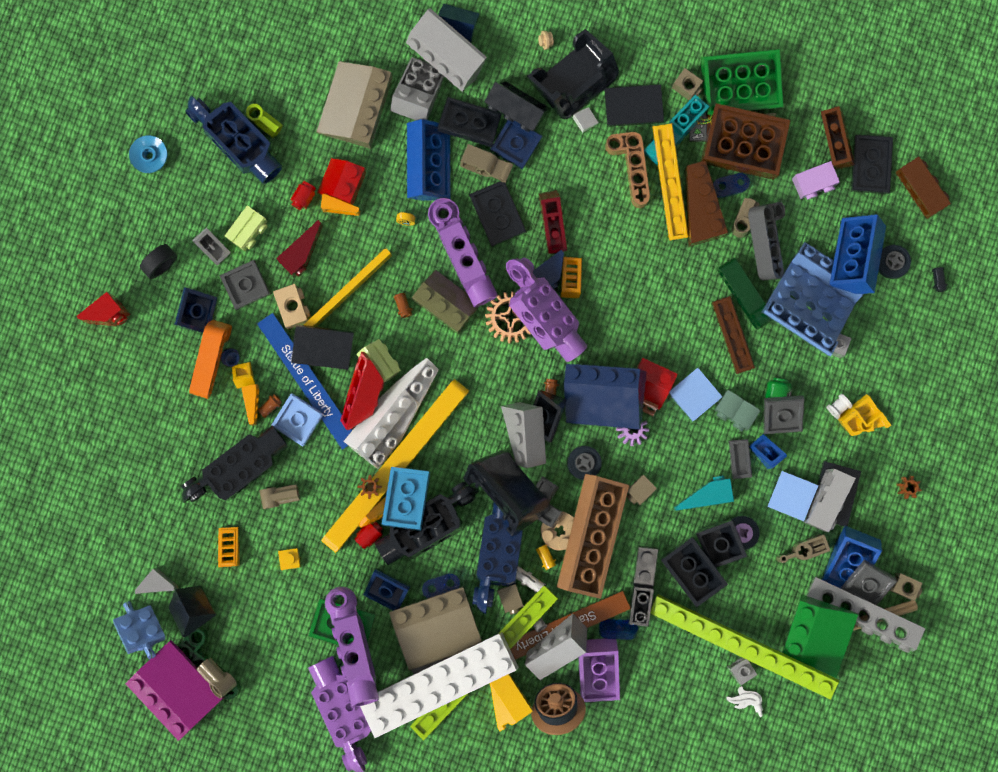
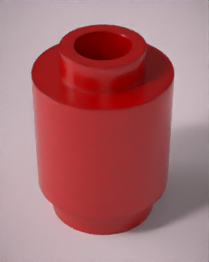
[290,181,316,211]
[354,521,383,549]

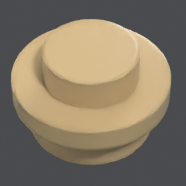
[538,30,554,50]

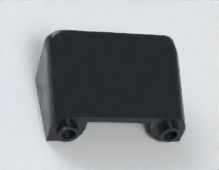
[527,29,619,119]
[463,450,550,537]

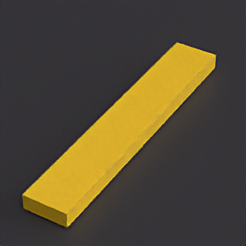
[652,123,688,240]
[304,249,392,327]

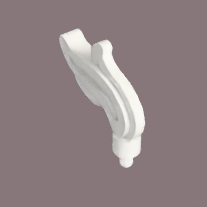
[726,686,763,717]

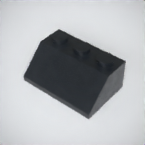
[484,79,551,132]
[661,537,728,607]

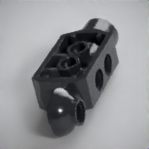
[181,425,289,503]
[375,481,480,566]

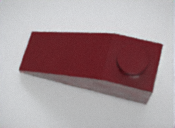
[538,190,567,254]
[276,220,323,278]

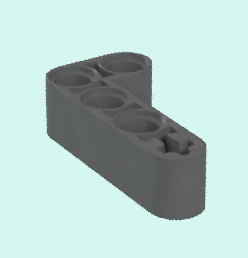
[748,202,785,280]

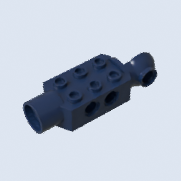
[185,96,283,185]
[472,503,523,614]

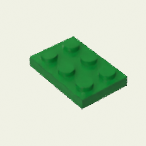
[309,598,376,645]

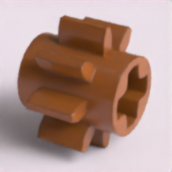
[357,475,382,499]
[896,476,922,499]

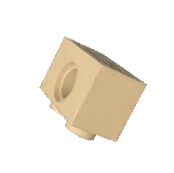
[273,284,311,329]

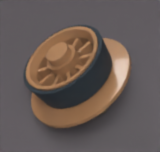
[531,683,586,735]

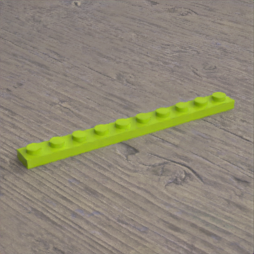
[410,585,558,741]
[650,594,839,700]

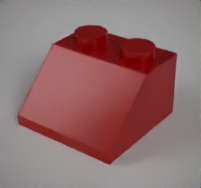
[317,158,366,205]
[76,292,130,326]
[637,358,678,410]

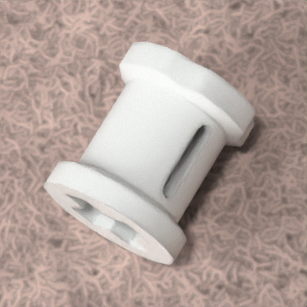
[827,394,853,419]

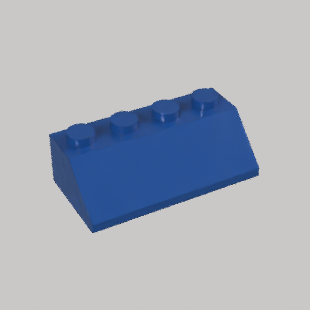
[407,119,451,201]
[830,215,886,294]

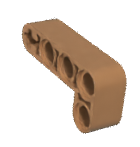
[605,132,650,208]

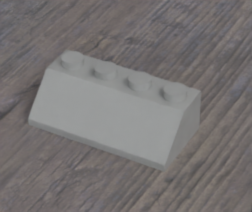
[406,8,487,92]

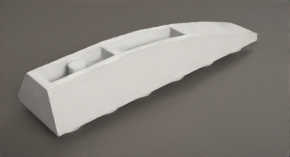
[344,358,439,469]

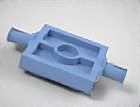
[113,601,165,659]

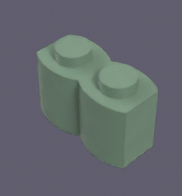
[714,390,761,432]

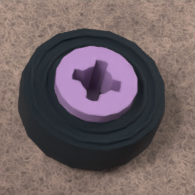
[731,516,760,550]

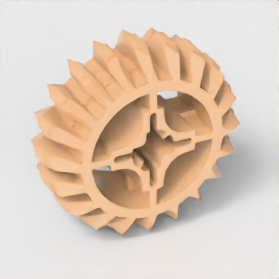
[485,292,531,343]

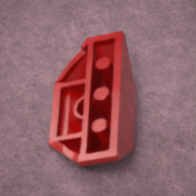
[340,351,384,430]

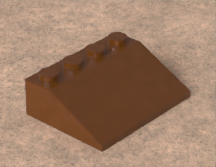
[701,103,790,180]

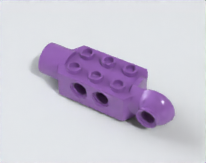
[428,198,498,308]
[506,258,587,362]
[325,586,379,707]
[308,656,371,772]

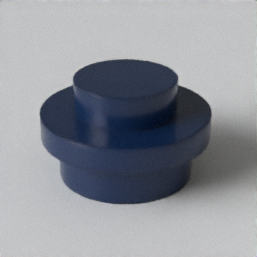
[221,348,240,367]

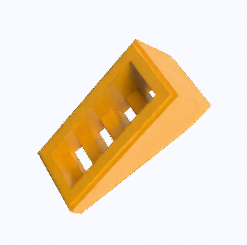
[321,194,361,216]
[561,257,582,298]
[242,384,259,426]
[359,496,386,528]
[218,527,240,567]

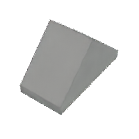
[192,228,231,265]
[135,568,178,594]

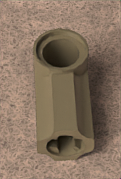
[732,198,760,238]
[259,484,300,509]
[197,658,237,699]

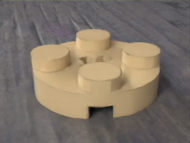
[541,512,574,550]

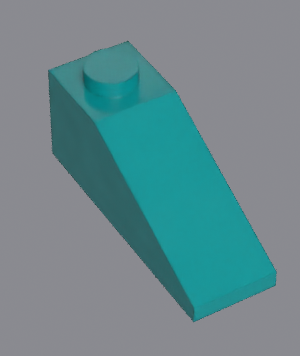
[674,476,734,511]

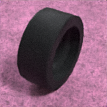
[140,244,177,279]

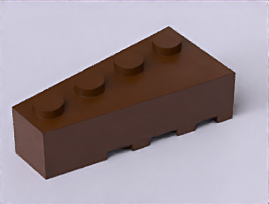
[684,161,728,247]

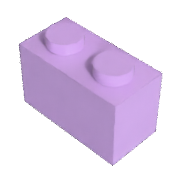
[792,161,839,200]

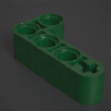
[717,258,773,330]
[178,628,241,699]

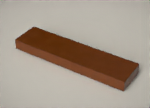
[712,296,755,374]

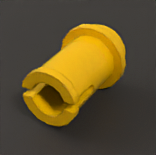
[535,544,556,570]

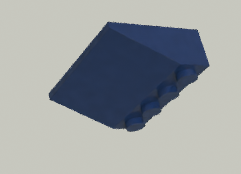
[564,364,647,430]

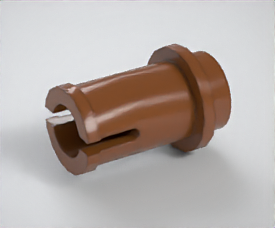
[394,293,413,318]
[544,379,559,395]
[257,394,282,418]

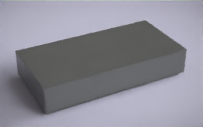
[728,439,752,479]

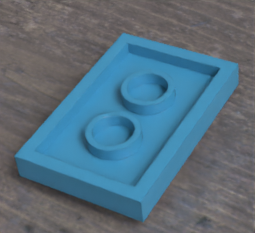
[382,467,430,530]

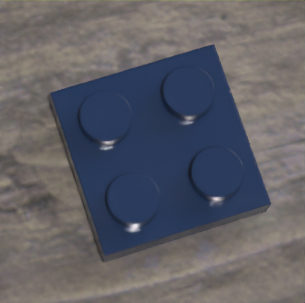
[490,120,542,170]

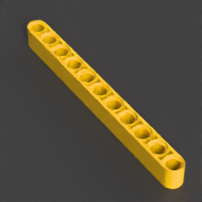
[321,379,469,553]

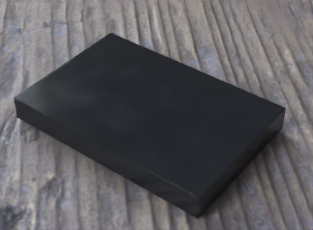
[604,84,664,127]
[437,97,502,147]
[851,134,893,194]
[469,181,526,247]
[291,324,354,370]
[813,461,862,526]

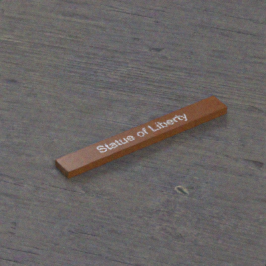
[510,591,630,659]

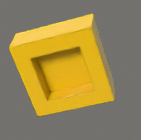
[278,548,301,570]

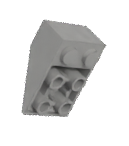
[390,57,445,121]

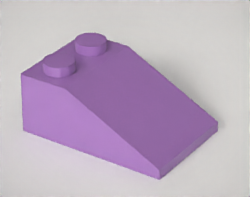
[578,638,620,702]

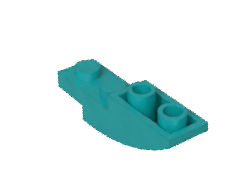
[644,95,709,165]

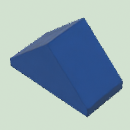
[749,434,787,469]

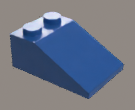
[822,526,882,589]

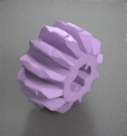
[616,421,649,446]

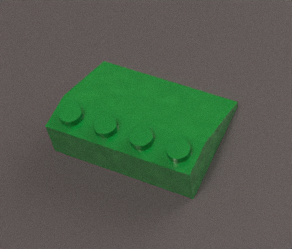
[700,49,783,115]
[782,594,859,678]

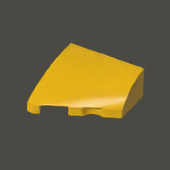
[838,394,891,436]

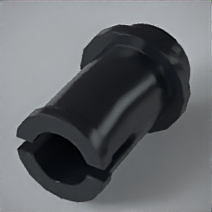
[932,267,949,292]

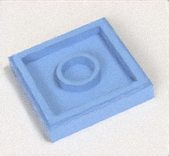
[669,368,722,422]
[271,393,324,447]
[768,471,819,522]

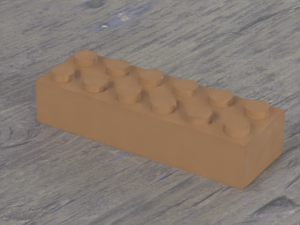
[557,474,629,599]

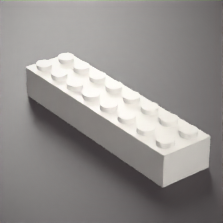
[360,632,519,738]

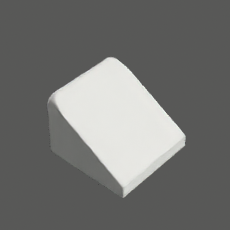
[573,107,599,133]

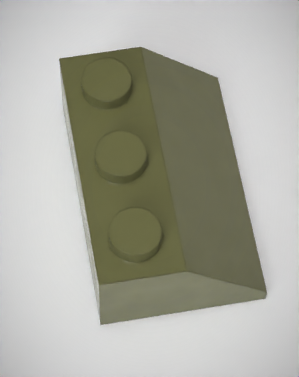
[412,270,480,334]

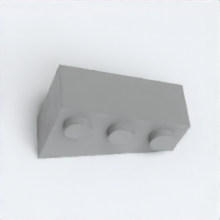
[501,402,546,468]
[804,469,856,532]
[525,613,587,680]

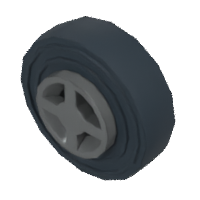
[879,245,911,279]
[567,446,602,480]

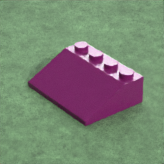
[125,640,224,741]

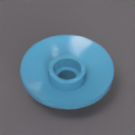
[129,135,167,173]

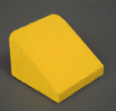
[232,362,255,389]

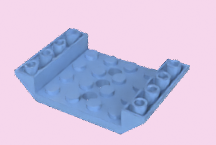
[762,242,863,357]

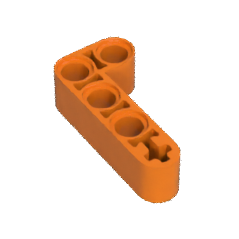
[189,320,232,399]

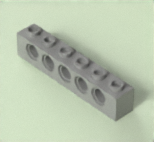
[806,577,926,653]

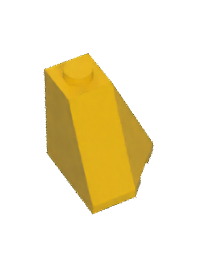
[490,674,533,731]

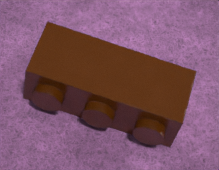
[821,106,855,170]
[895,157,951,219]

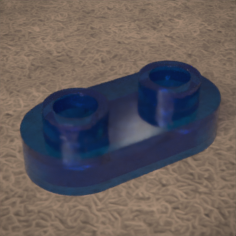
[713,173,750,198]
[422,573,460,599]
[599,619,638,640]

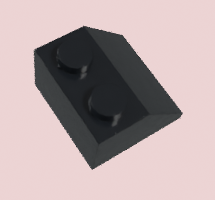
[696,520,748,568]

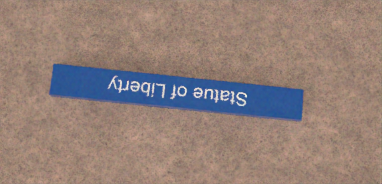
[257,313,352,450]

